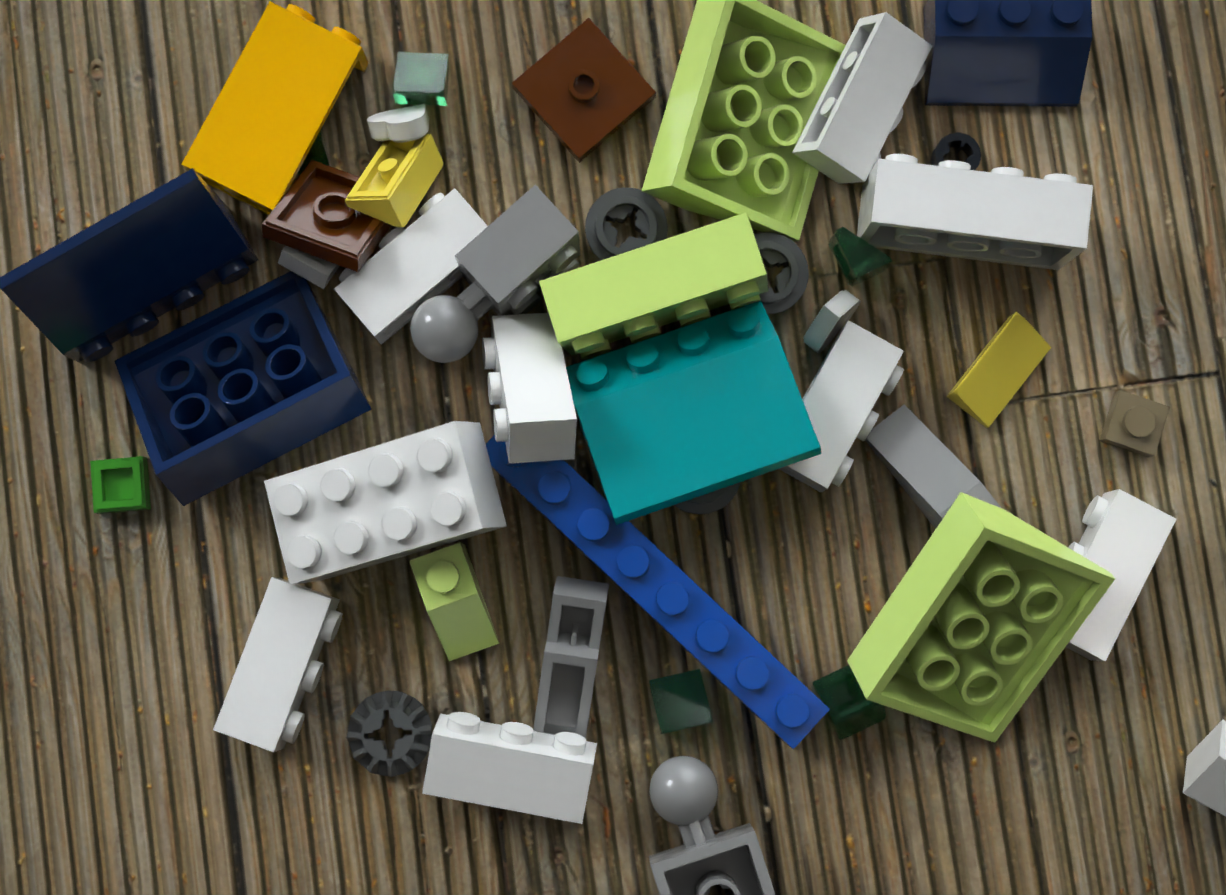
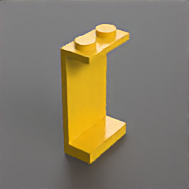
[181,1,369,215]

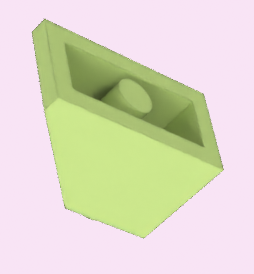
[409,542,500,661]

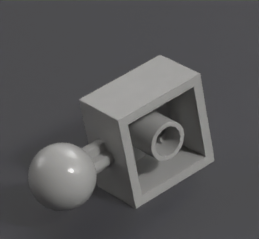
[410,185,580,363]
[649,756,776,895]

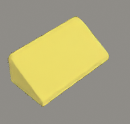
[345,134,443,227]
[946,311,1051,428]

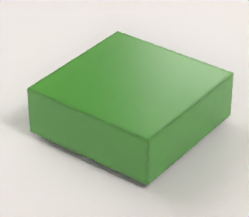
[90,456,151,514]

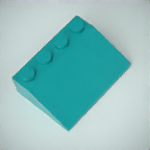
[566,300,822,525]

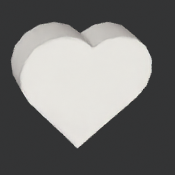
[367,104,429,143]
[803,290,861,353]

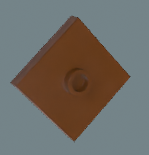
[512,18,656,163]
[262,160,391,272]

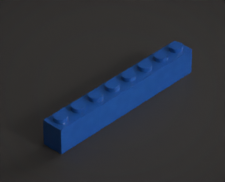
[486,435,830,749]

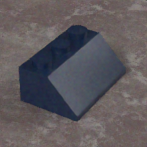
[924,0,1092,107]

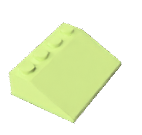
[642,0,846,241]
[847,492,1115,743]

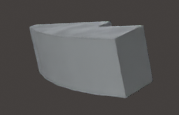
[533,576,609,739]

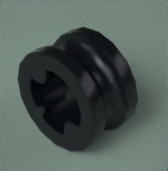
[930,132,981,170]

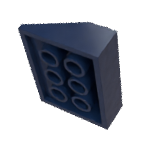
[0,168,259,363]
[115,271,372,506]

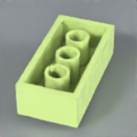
[539,212,768,360]

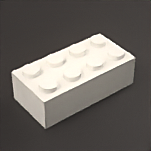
[856,154,1093,270]
[264,421,507,585]

